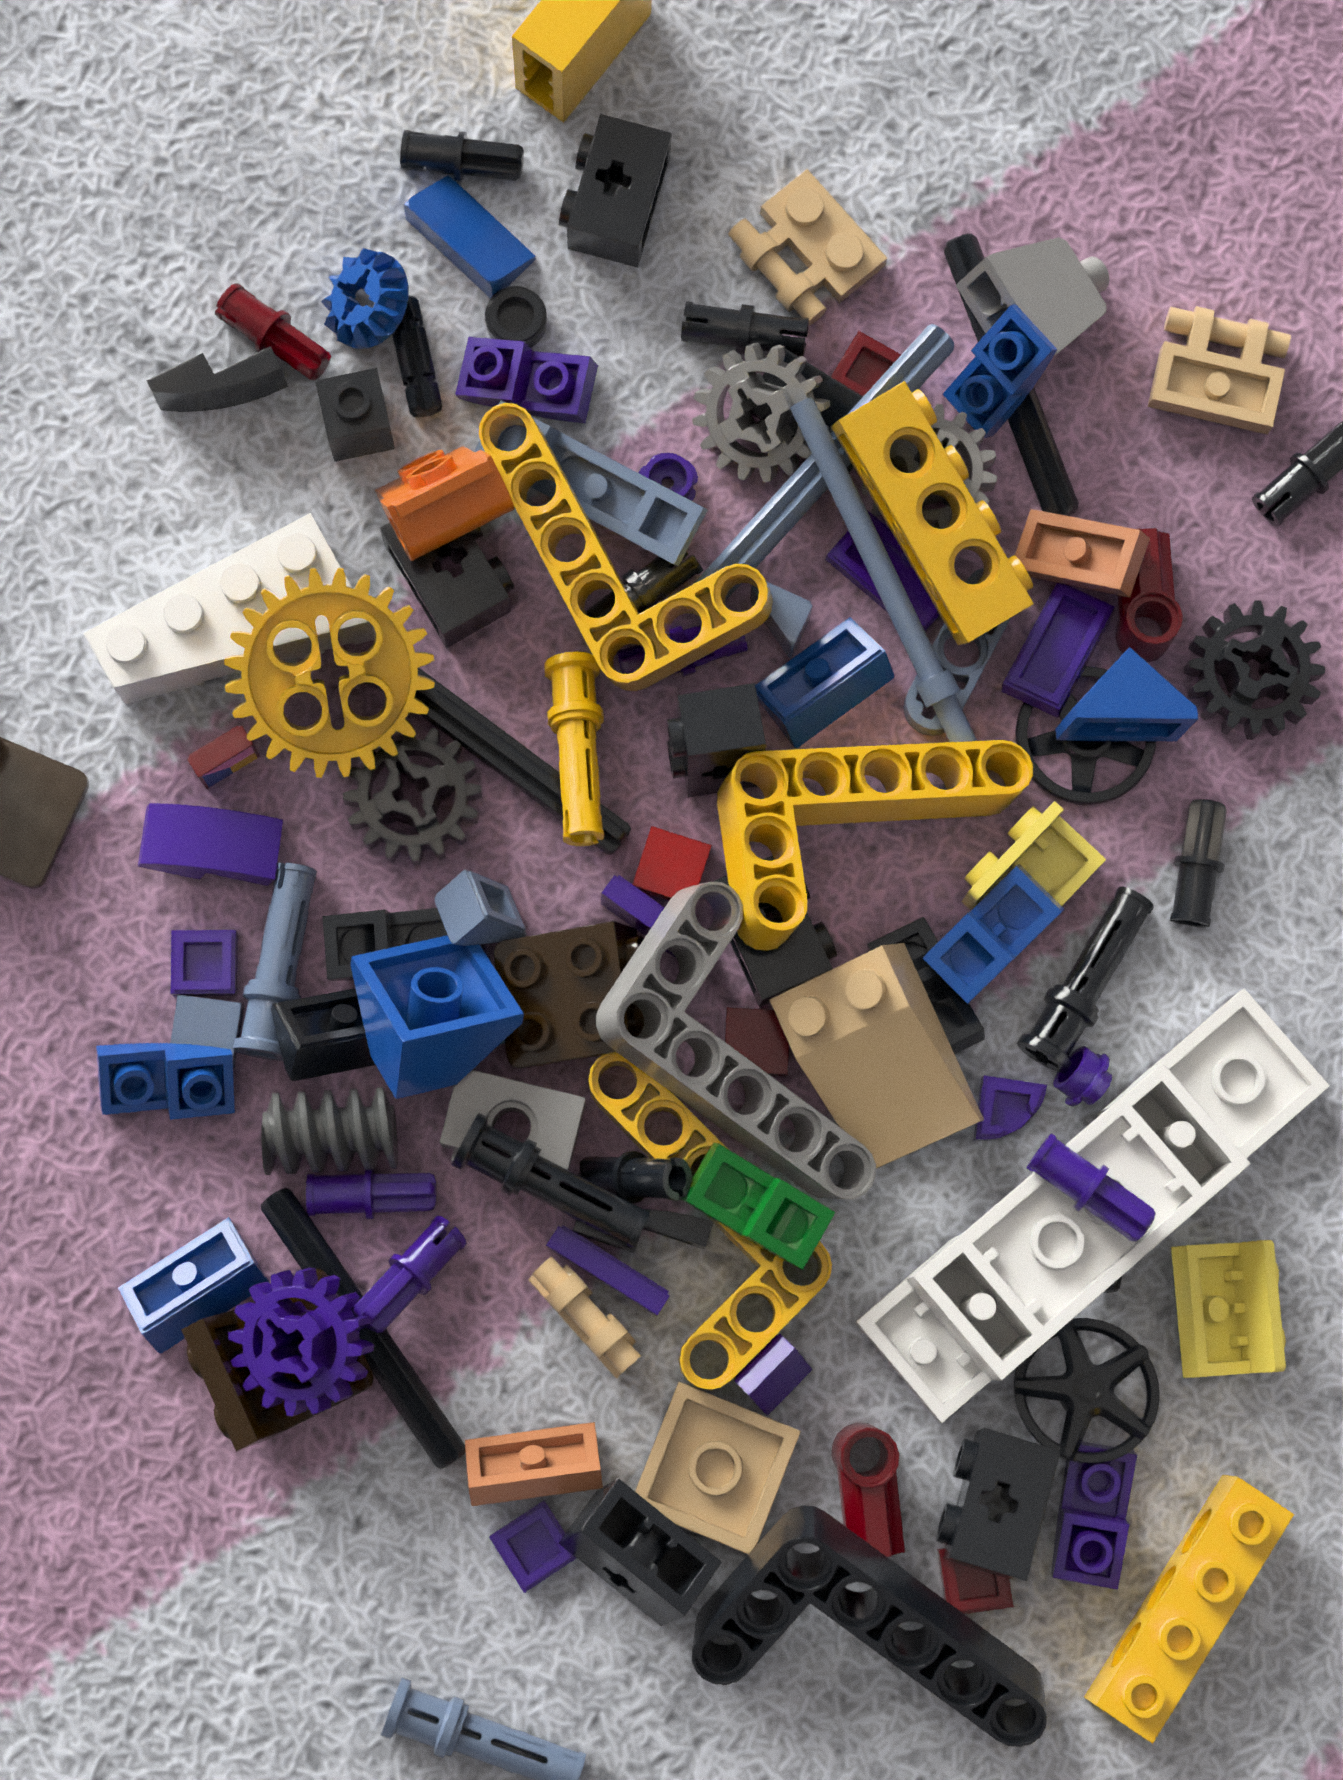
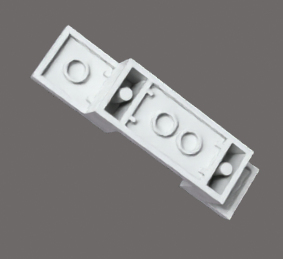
[855,988,1330,1423]

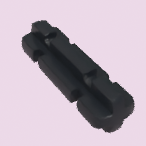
[392,296,442,418]

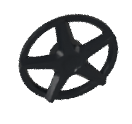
[1015,666,1156,806]
[1014,1318,1159,1464]

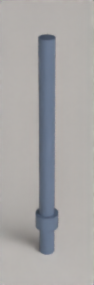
[790,397,977,742]

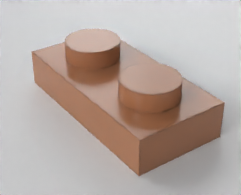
[1015,509,1150,598]
[465,1422,603,1506]

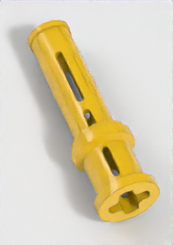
[544,651,604,846]

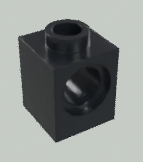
[315,368,395,462]

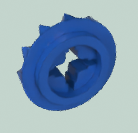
[321,248,409,349]

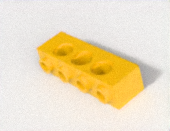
[831,381,1034,645]
[1084,1474,1295,1744]

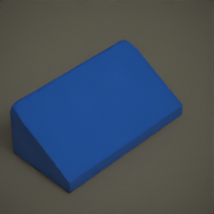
[403,175,536,299]
[755,617,894,748]
[118,1217,269,1354]

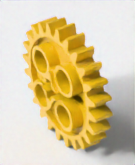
[224,567,435,778]

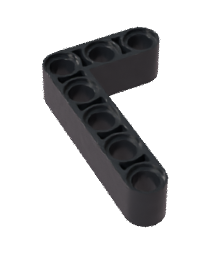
[692,1505,1047,1747]

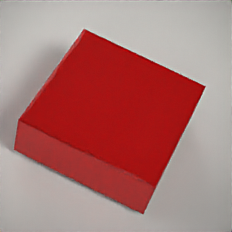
[632,826,712,901]

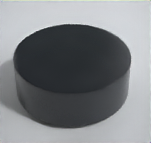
[485,286,547,348]

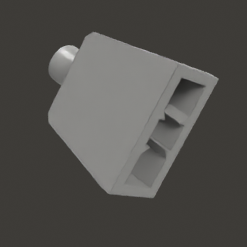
[956,237,1109,356]

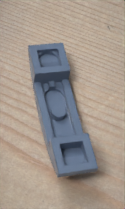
[474,400,708,566]

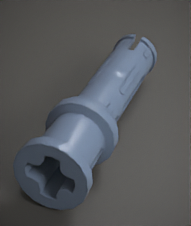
[232,862,317,1061]
[380,1677,586,1780]

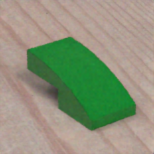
[681,1143,836,1270]

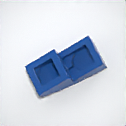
[923,864,1065,1004]

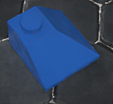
[351,935,524,1099]

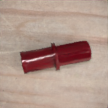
[215,283,331,380]

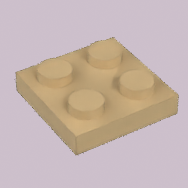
[635,1381,801,1554]

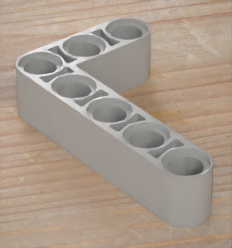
[596,882,876,1199]

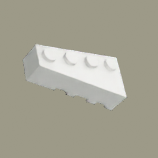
[84,513,375,704]

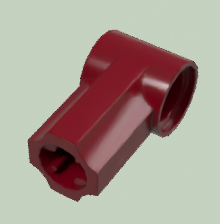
[1115,528,1183,663]
[831,1422,905,1557]

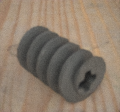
[261,1087,398,1175]

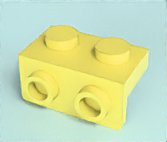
[961,801,1106,910]
[1171,1240,1286,1378]

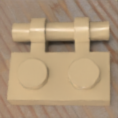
[728,169,887,325]
[1147,306,1291,435]
[528,1256,641,1378]

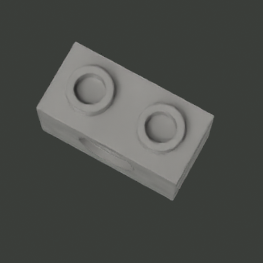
[440,1070,586,1171]

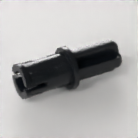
[400,130,524,181]
[1252,421,1343,527]
[1170,799,1227,928]
[577,1151,692,1204]

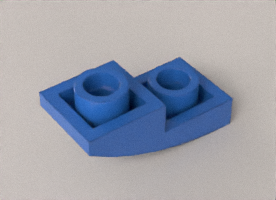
[943,304,1057,438]
[96,1043,235,1120]

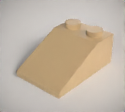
[769,943,984,1169]

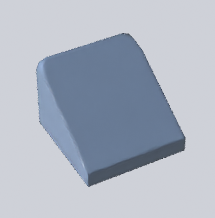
[750,581,813,659]
[435,869,527,946]

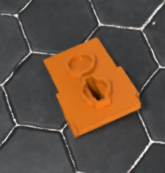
[375,446,514,561]

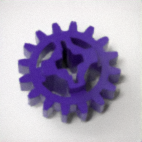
[228,1268,374,1416]

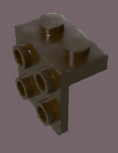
[0,737,89,889]
[494,921,644,1069]
[181,1269,374,1452]

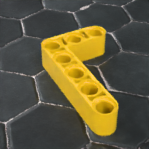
[479,403,773,691]
[717,740,1033,951]
[588,1053,832,1390]

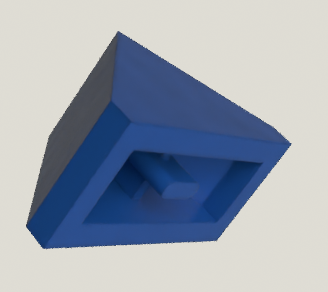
[1055,647,1198,742]

